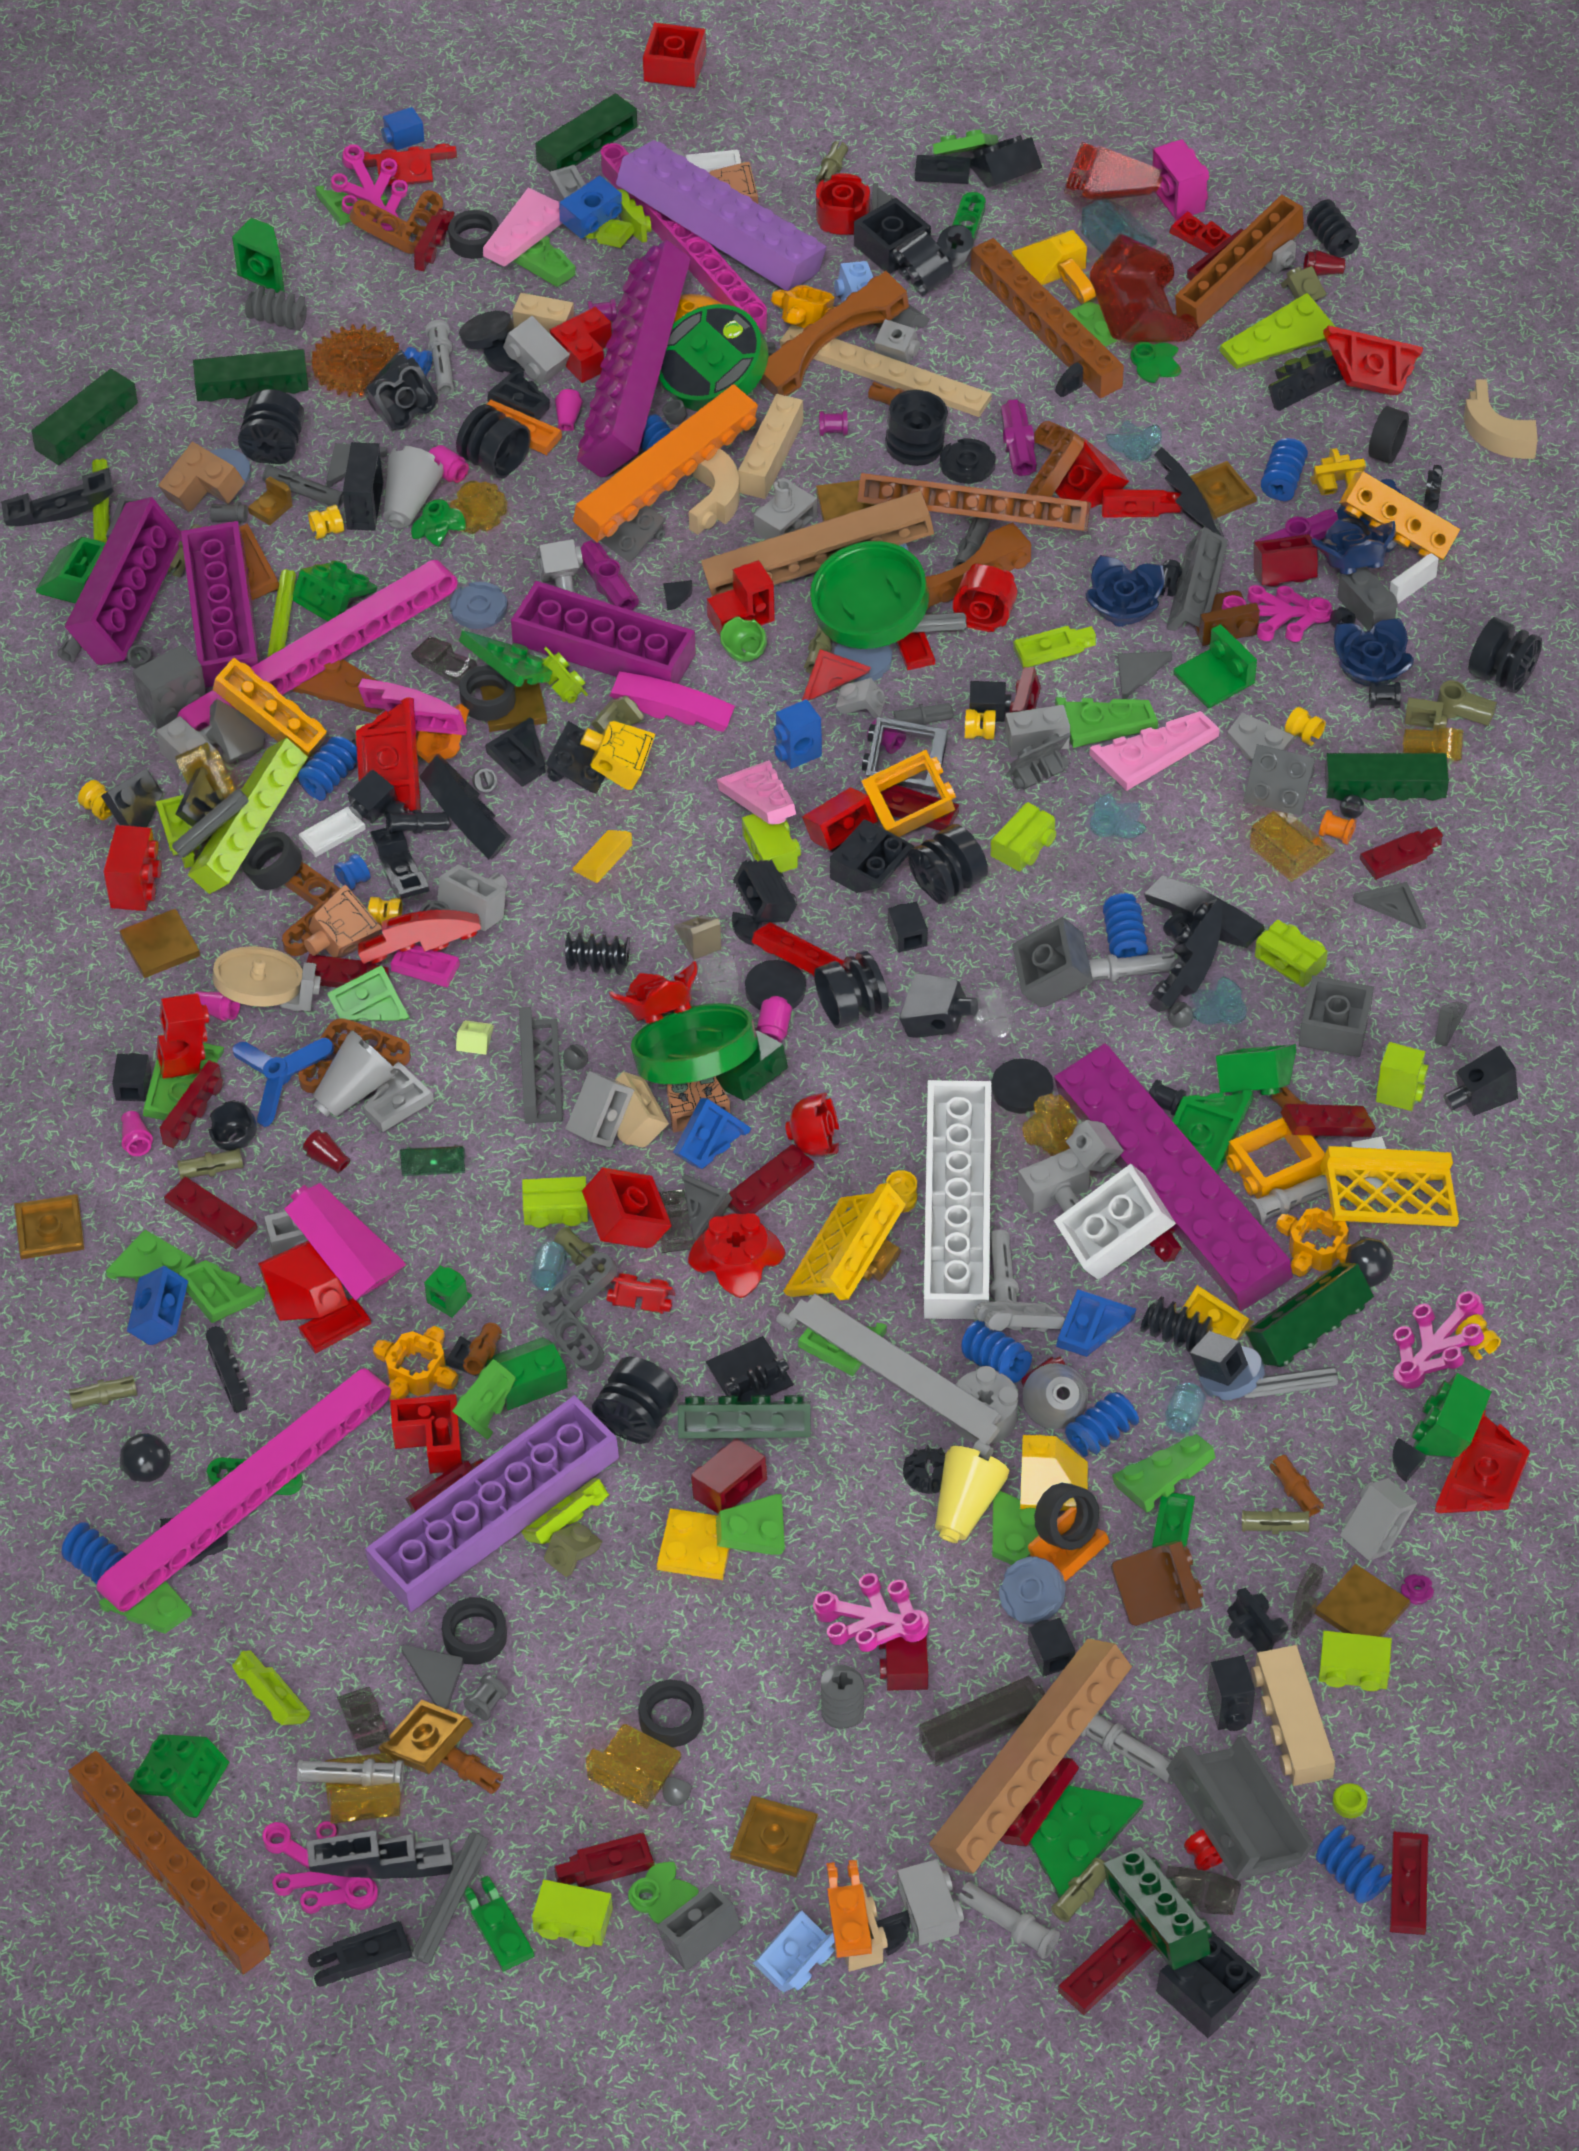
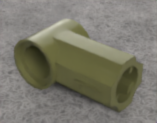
[1437,680,1497,726]

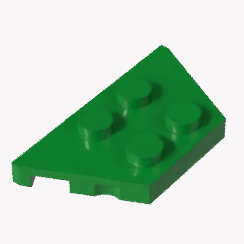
[459,630,553,687]
[1172,1090,1254,1175]
[1029,1785,1144,1898]

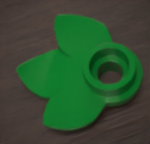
[1130,342,1182,383]
[411,499,466,547]

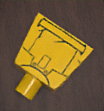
[580,721,655,790]

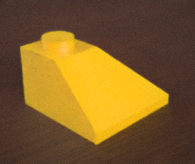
[1011,230,1087,285]
[1020,1435,1088,1511]

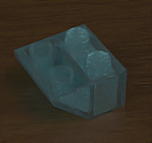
[1081,198,1157,264]

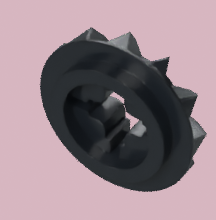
[1424,465,1443,511]
[903,1445,946,1494]

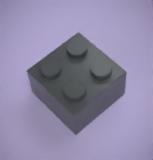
[132,644,206,729]
[1012,917,1093,1007]
[1299,975,1374,1057]

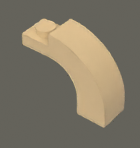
[1464,379,1538,459]
[689,449,740,535]

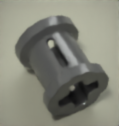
[464,1674,508,1721]

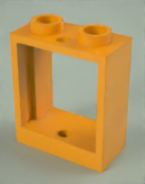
[861,750,956,837]
[1226,1117,1325,1199]

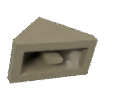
[674,915,721,960]

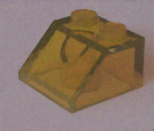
[1250,810,1335,882]

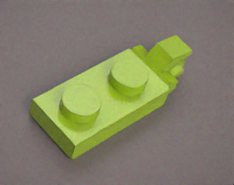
[1013,626,1096,668]
[155,795,200,868]
[521,1478,609,1544]
[232,1650,310,1725]

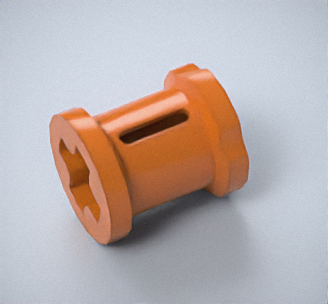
[1319,810,1357,845]

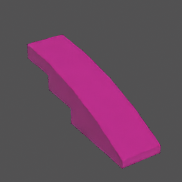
[609,671,735,732]
[358,678,467,735]

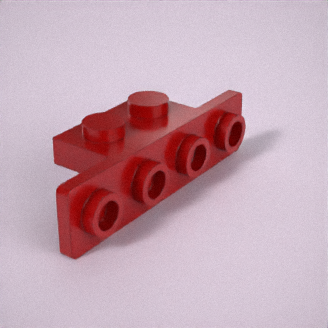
[354,143,457,187]

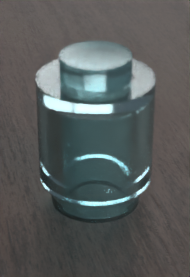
[530,1242,567,1291]
[1165,1383,1206,1433]

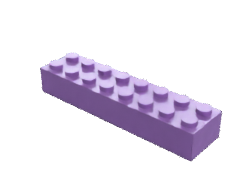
[616,140,827,291]
[365,1395,619,1613]

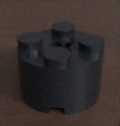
[891,230,954,297]

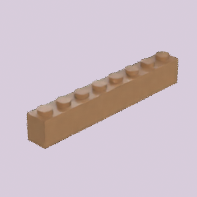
[701,491,934,596]
[929,1639,1132,1874]

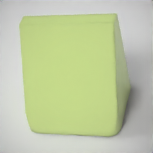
[456,1020,494,1055]

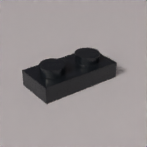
[915,155,971,184]

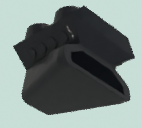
[363,350,438,431]

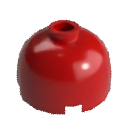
[785,1092,839,1157]

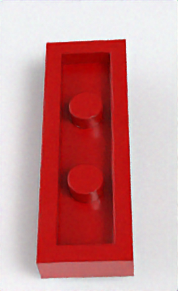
[752,922,844,977]

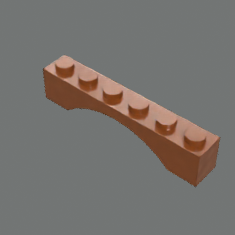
[759,271,909,396]
[926,522,1031,610]

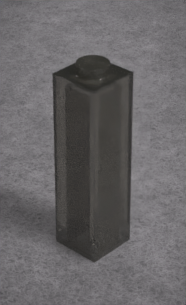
[919,1675,1045,1767]

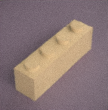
[738,394,803,499]
[1251,1645,1335,1786]

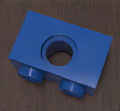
[559,175,622,239]
[773,699,822,769]
[127,1266,188,1345]

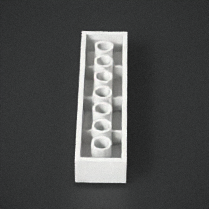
[924,1080,991,1319]

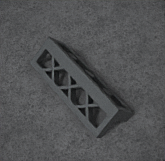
[1166,527,1228,631]
[519,1007,563,1124]

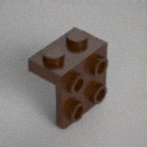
[1193,590,1260,646]
[1111,1541,1204,1626]

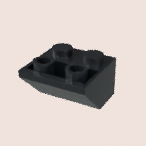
[970,135,1043,188]
[830,819,914,893]
[1156,1930,1261,2038]

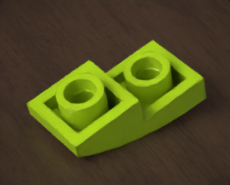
[618,189,651,243]

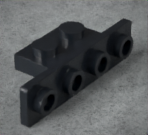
[1268,347,1344,411]

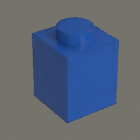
[381,107,425,150]

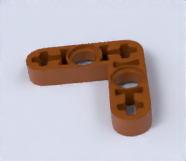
[349,190,444,254]
[1026,421,1084,497]
[282,862,341,956]
[298,1018,411,1093]

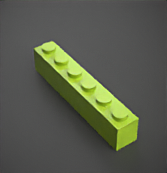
[187,737,308,894]

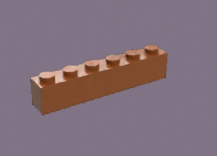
[1175,194,1304,330]

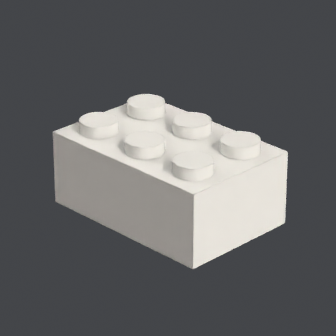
[1054,1164,1176,1279]

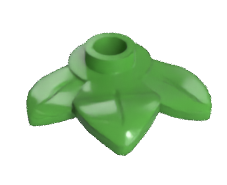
[628,1862,699,1924]

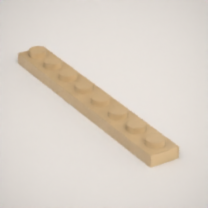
[780,325,992,417]

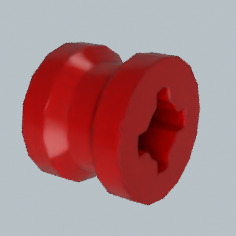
[1184,1829,1223,1872]

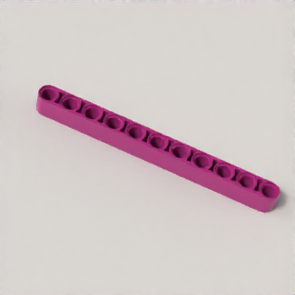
[601,143,767,334]
[177,560,458,732]
[96,1368,391,1612]

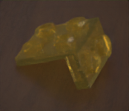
[175,742,236,799]
[325,1753,401,1824]

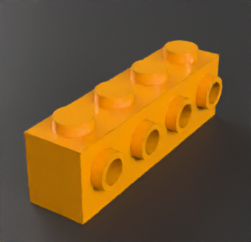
[1339,471,1460,560]
[213,658,327,763]

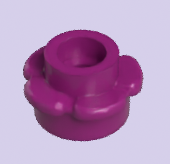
[1401,1574,1434,1605]

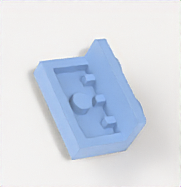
[834,261,873,302]
[753,1910,834,1992]

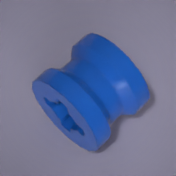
[404,347,433,377]
[334,853,371,890]

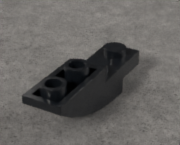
[1148,899,1223,1012]

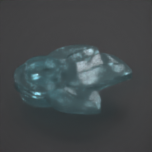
[1106,420,1162,462]
[1090,793,1146,838]
[1192,976,1247,1025]

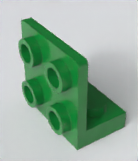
[292,561,378,622]
[1174,624,1257,708]
[129,1734,230,1818]

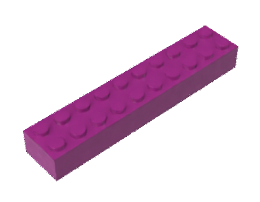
[577,239,691,477]
[1054,1043,1293,1311]

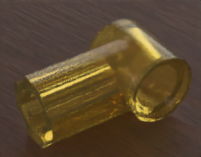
[1403,728,1464,761]

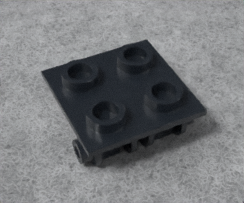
[545,721,605,794]
[706,1336,794,1402]

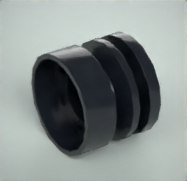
[238,390,305,465]
[885,390,948,466]
[456,404,531,479]
[1468,617,1542,693]
[908,824,988,904]
[814,950,889,1029]
[592,1356,678,1444]

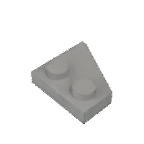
[1227,713,1294,762]
[364,1062,434,1132]

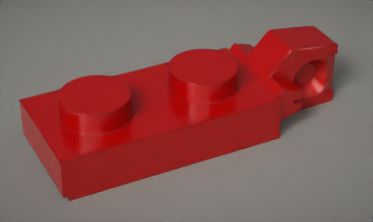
[1101,489,1181,518]

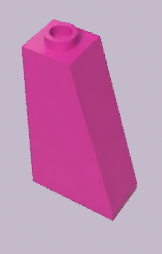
[284,1183,406,1300]

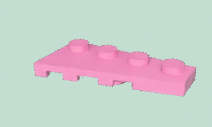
[483,187,562,267]
[1089,711,1220,791]
[717,760,796,824]

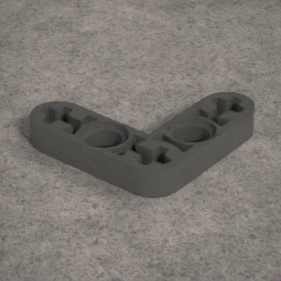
[536,1252,617,1371]

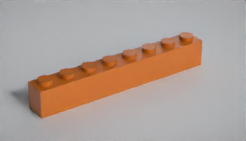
[573,384,758,543]

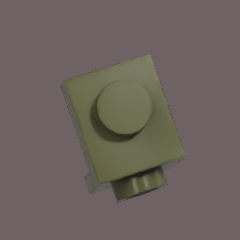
[1281,266,1327,301]
[591,696,644,734]
[1405,697,1448,742]
[544,1522,602,1577]

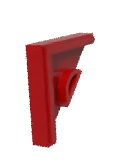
[802,649,871,701]

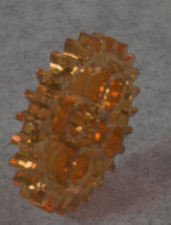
[311,324,400,397]

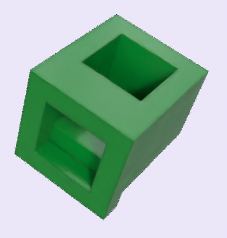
[424,1265,472,1318]

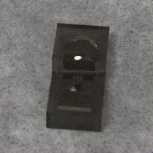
[411,636,477,686]
[659,1189,693,1253]
[1291,1562,1324,1639]
[337,1686,390,1751]
[1165,1866,1241,1915]

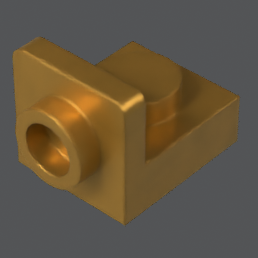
[248,476,293,525]
[862,1239,902,1282]

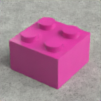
[1151,139,1209,221]

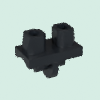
[1227,1587,1288,1652]

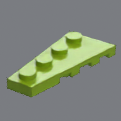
[1219,293,1336,369]

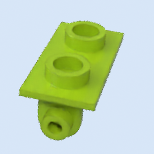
[542,647,588,704]

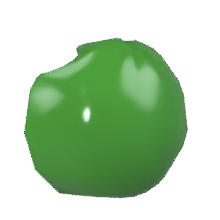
[720,617,767,662]

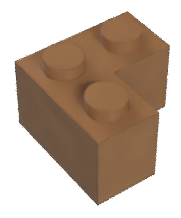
[158,441,245,512]

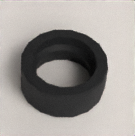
[448,210,499,259]
[1368,406,1409,463]
[459,665,516,721]
[241,831,302,890]
[1034,1482,1099,1550]
[441,1597,507,1665]
[638,1679,704,1748]

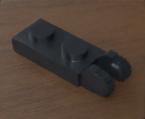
[205,1326,250,1413]
[308,1921,412,1987]

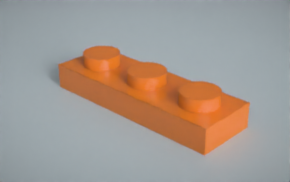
[487,400,562,455]

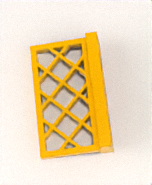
[1320,1146,1459,1227]
[783,1183,906,1300]

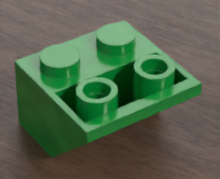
[36,537,106,604]
[1411,1373,1492,1457]

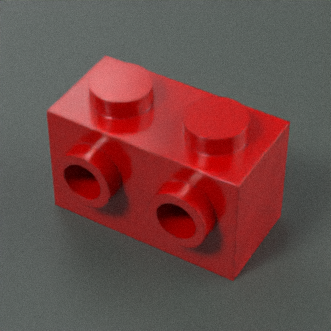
[802,787,878,851]

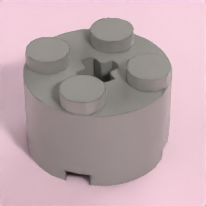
[953,1366,1018,1444]

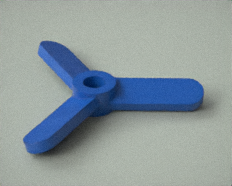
[232,1038,334,1127]

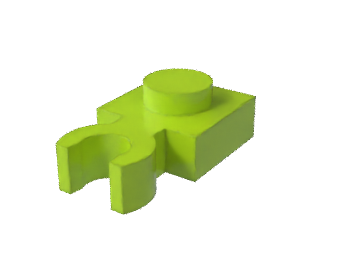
[585,219,634,248]

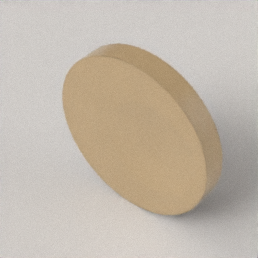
[213,946,303,1007]

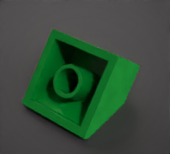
[232,217,285,293]
[1216,1044,1297,1095]
[485,1337,568,1411]

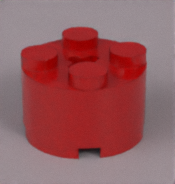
[816,173,870,235]
[953,563,1018,632]

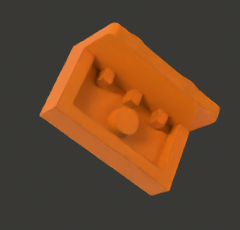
[416,704,469,763]
[1028,1507,1110,1582]

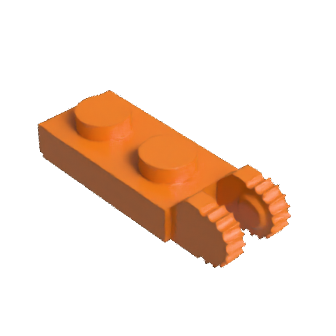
[826,1860,872,1958]

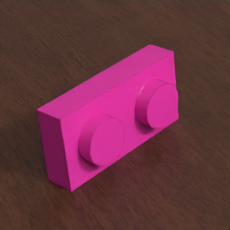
[390,945,460,988]

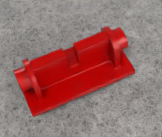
[607,1273,676,1314]

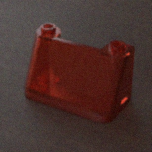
[1064,142,1162,202]
[1090,233,1199,343]

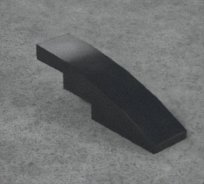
[1154,447,1224,537]
[419,754,511,860]
[1144,875,1265,948]
[307,1830,453,1879]

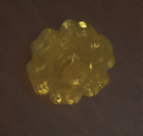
[450,481,508,534]
[1022,1093,1077,1156]

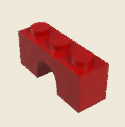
[156,993,209,1079]

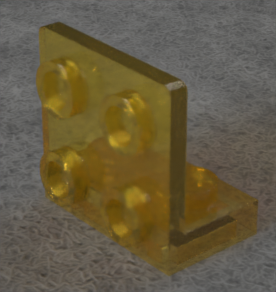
[586,1724,681,1809]

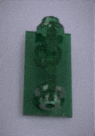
[400,1144,465,1176]

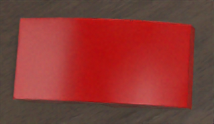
[1169,211,1231,253]

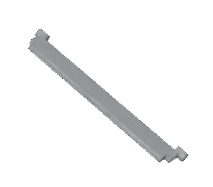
[776,1294,1001,1460]

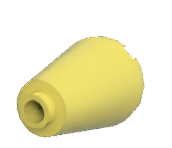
[935,1446,1010,1543]

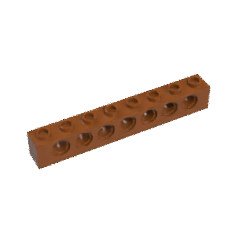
[971,238,1124,399]
[857,473,1091,531]
[68,1750,271,1975]

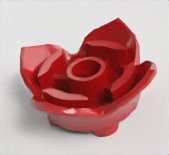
[609,961,698,1023]
[688,1213,786,1298]

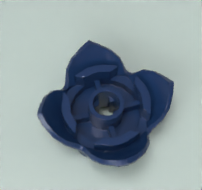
[1311,520,1396,574]
[1085,555,1165,627]
[1334,618,1414,686]

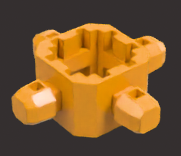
[771,285,836,328]
[1276,1205,1351,1277]
[373,1326,459,1401]

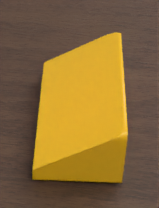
[572,830,632,883]
[1180,1285,1254,1340]

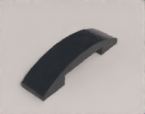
[1,468,114,526]
[370,828,430,899]

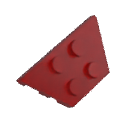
[1323,325,1423,395]
[356,697,421,811]
[1435,1410,1530,1513]

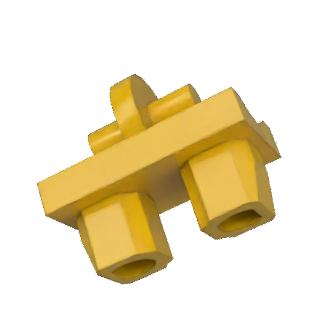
[1310,448,1366,496]

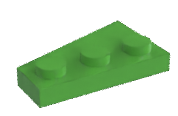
[513,235,576,287]
[1055,697,1158,748]
[143,1043,224,1120]
[1112,1434,1216,1513]

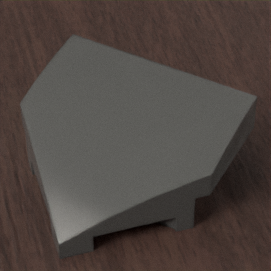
[205,699,265,763]

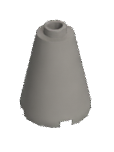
[383,446,444,528]
[313,1030,398,1117]
[1023,1363,1088,1429]

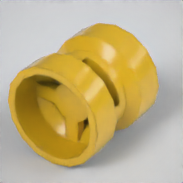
[308,505,344,540]
[1284,707,1326,746]
[965,709,996,740]
[78,780,112,821]
[368,897,403,926]
[886,1170,917,1213]
[1455,1314,1501,1360]

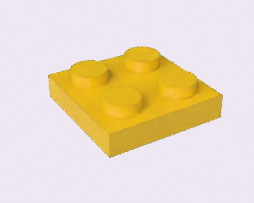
[657,1508,730,1580]

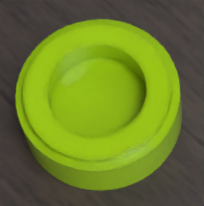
[1332,1783,1368,1819]

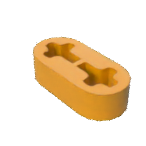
[1057,258,1096,304]

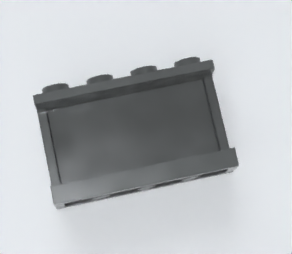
[1166,1736,1314,1880]

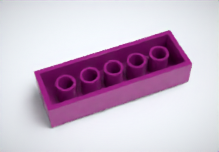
[64,497,182,665]
[181,521,260,688]
[511,581,696,684]

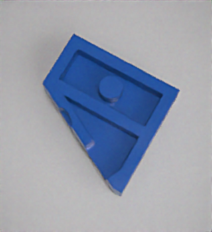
[673,1098,751,1169]
[1056,1289,1136,1357]

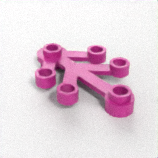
[331,144,408,231]
[1222,585,1333,642]
[1393,1291,1484,1389]
[813,1573,930,1652]
[262,1821,378,1914]

